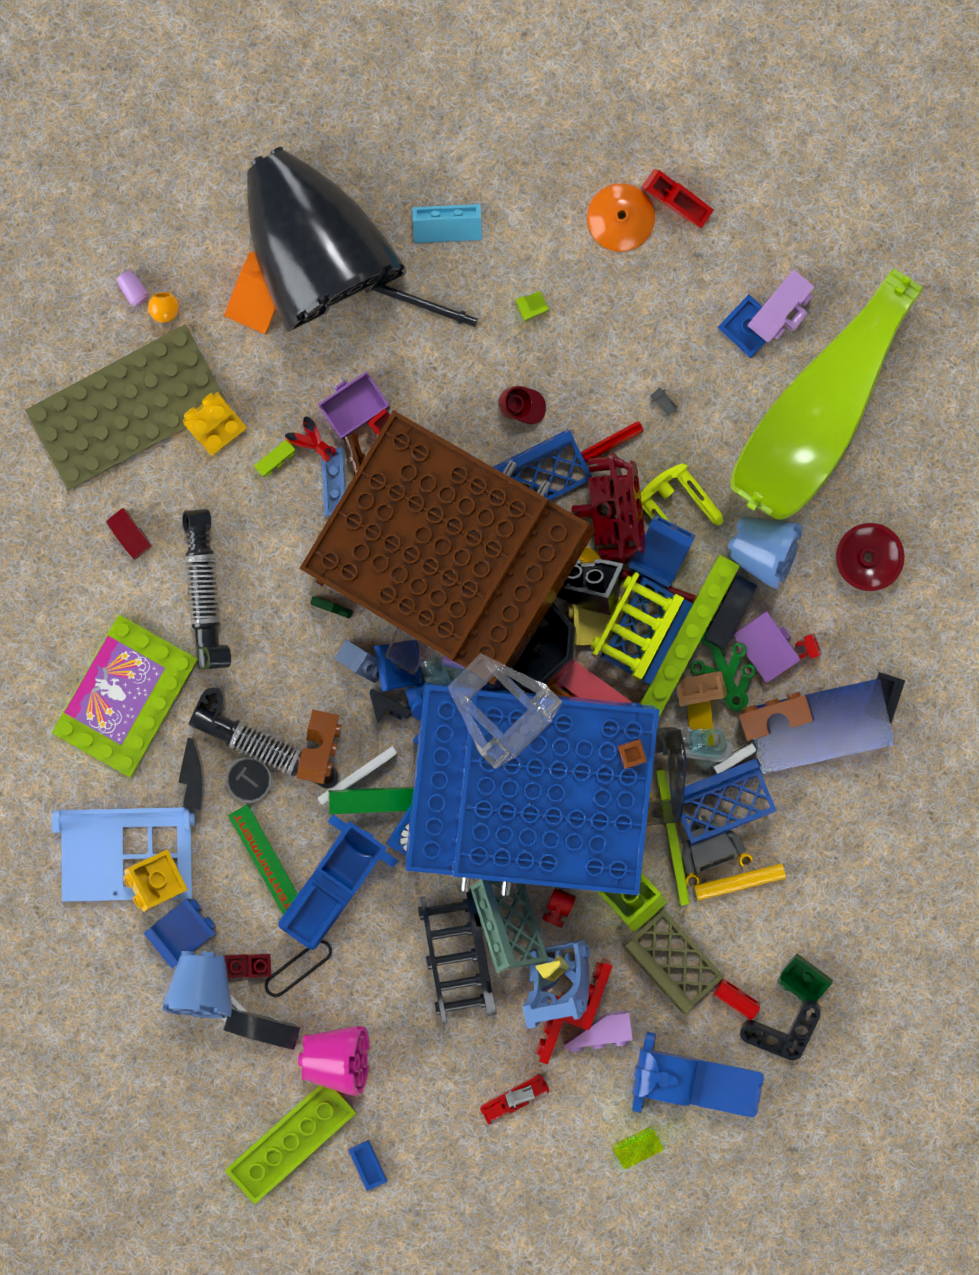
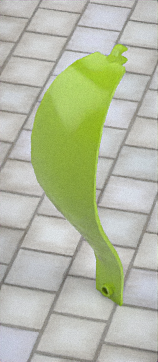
[730,269,923,520]

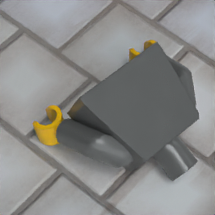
[682,815,753,886]

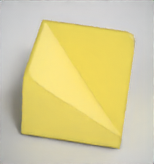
[535,955,569,982]

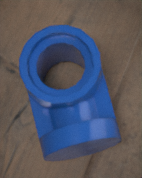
[405,683,424,720]

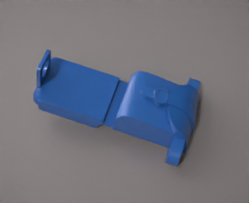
[278,814,398,950]
[632,1032,764,1117]

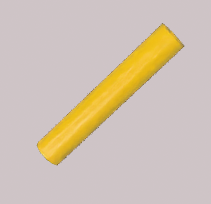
[694,863,786,901]

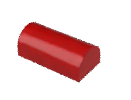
[713,979,760,1020]

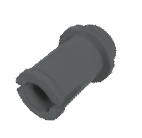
[650,387,678,416]

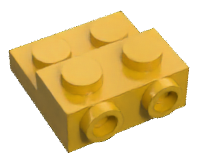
[183,392,247,456]
[123,849,188,912]

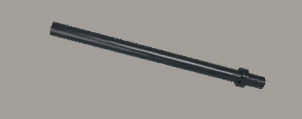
[373,285,478,327]

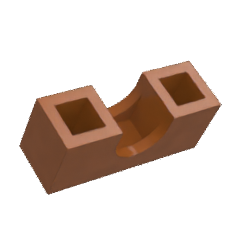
[739,691,814,741]
[297,709,342,784]

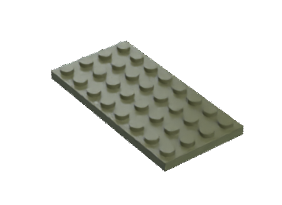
[25,324,228,490]

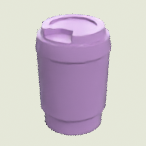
[116,270,149,306]

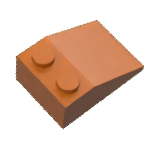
[224,251,276,334]

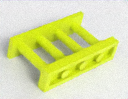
[590,572,684,681]

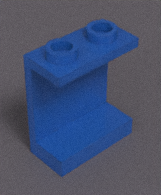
[628,515,696,587]
[143,898,216,969]

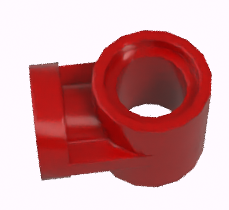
[542,887,576,928]

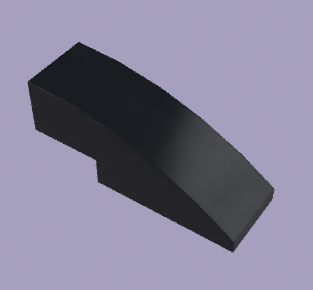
[704,575,758,650]
[178,737,205,810]
[223,1009,300,1050]

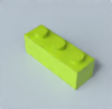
[253,439,296,477]

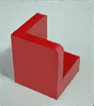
[368,408,390,435]

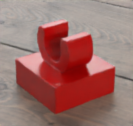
[795,633,822,659]

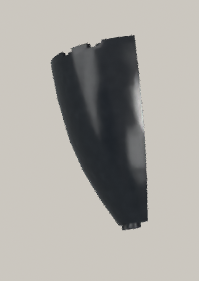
[247,147,407,332]

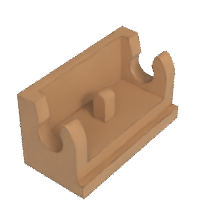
[676,671,728,707]

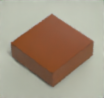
[617,739,647,769]

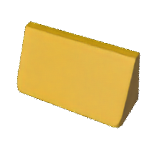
[687,701,714,747]

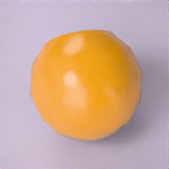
[148,292,180,323]

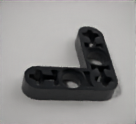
[740,1000,821,1061]

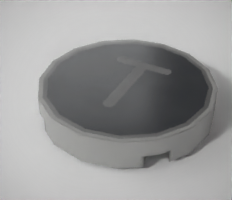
[226,757,272,802]

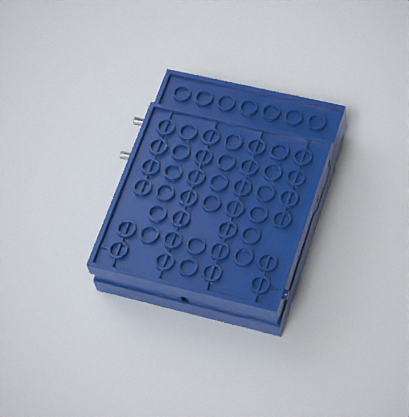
[405,682,659,896]

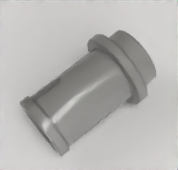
[505,1085,535,1108]

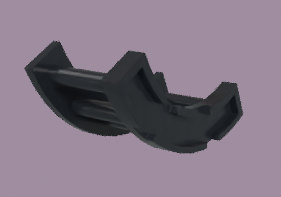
[418,888,497,1024]

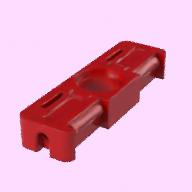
[480,1074,549,1124]

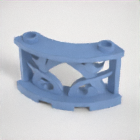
[522,939,590,1029]

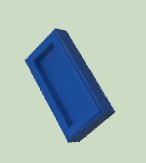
[348,1140,388,1191]

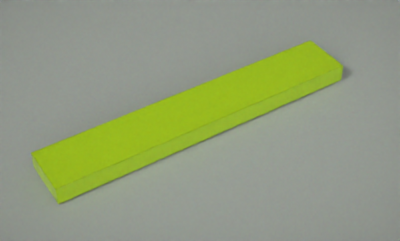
[655,769,690,906]

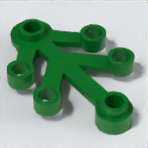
[691,628,756,712]

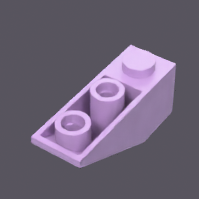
[564,1011,633,1052]

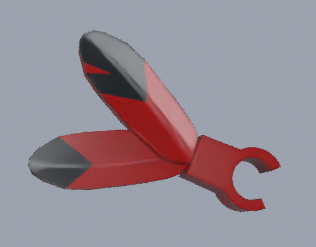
[285,417,336,462]

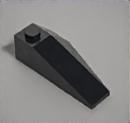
[556,559,624,615]

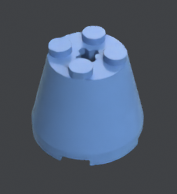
[728,517,803,590]
[162,951,232,1018]

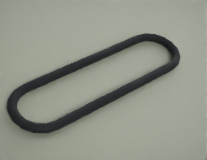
[265,940,332,997]

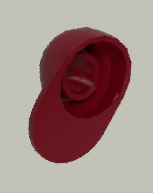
[498,386,546,424]

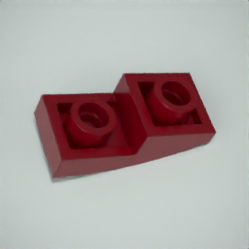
[106,508,152,560]
[223,953,271,978]

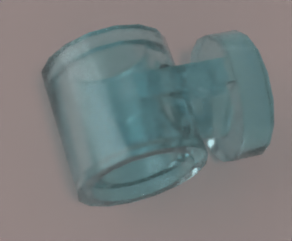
[420,655,452,685]
[689,728,726,753]

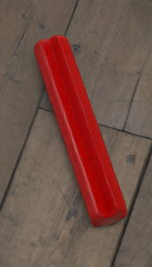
[581,421,644,462]

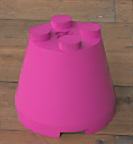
[298,1026,370,1096]

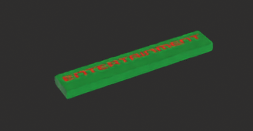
[228,804,298,914]

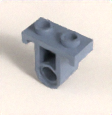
[334,639,380,683]

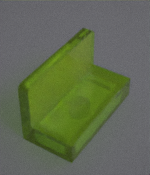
[612,1125,664,1169]

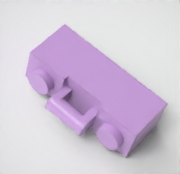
[747,269,814,342]

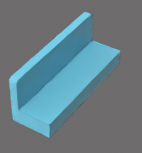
[412,204,482,243]

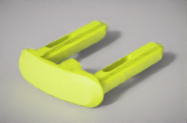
[641,463,724,526]

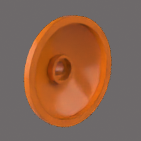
[587,183,655,252]

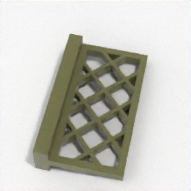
[622,909,724,1014]

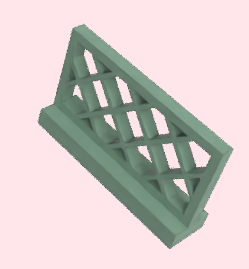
[470,879,549,973]

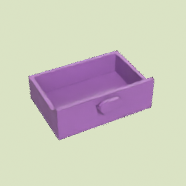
[318,371,390,440]
[733,610,801,683]

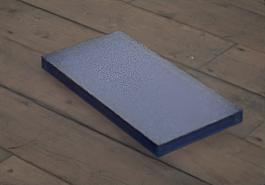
[752,678,895,774]

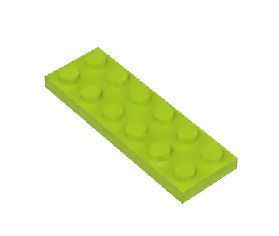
[224,1085,357,1204]

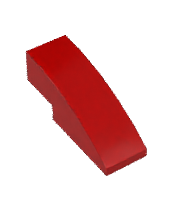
[641,169,714,228]

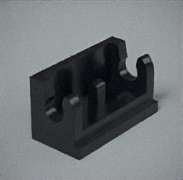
[865,672,905,724]

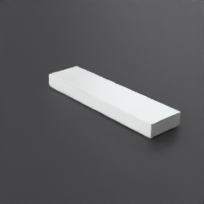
[317,745,397,805]

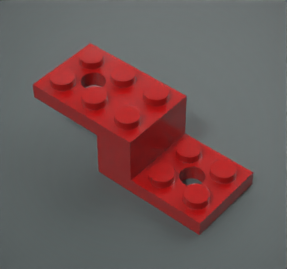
[536,958,613,1065]

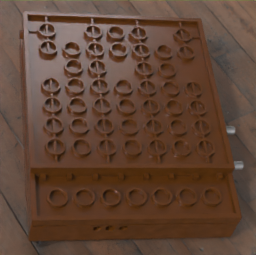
[299,410,596,689]

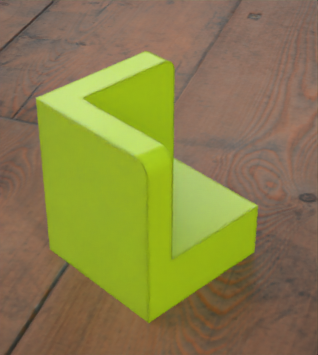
[515,291,550,322]

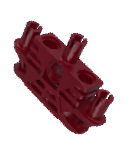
[571,452,646,564]

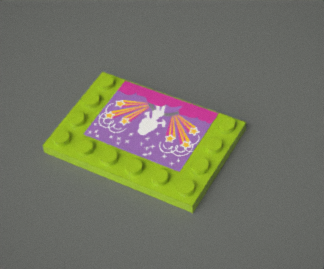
[51,614,198,778]

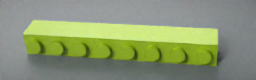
[639,555,740,717]

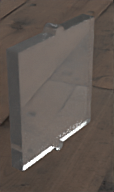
[385,628,427,675]

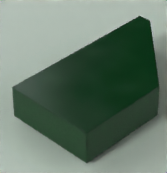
[310,596,353,618]

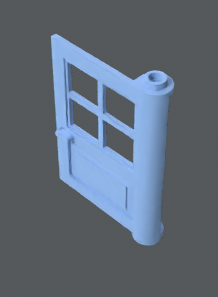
[52,807,195,902]

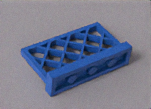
[493,429,592,500]
[600,577,693,684]
[671,759,777,845]

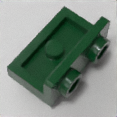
[777,953,833,1003]

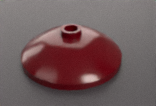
[836,523,905,591]

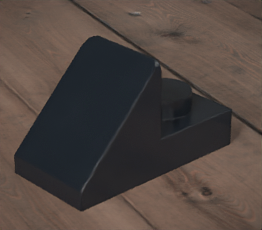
[369,688,411,723]

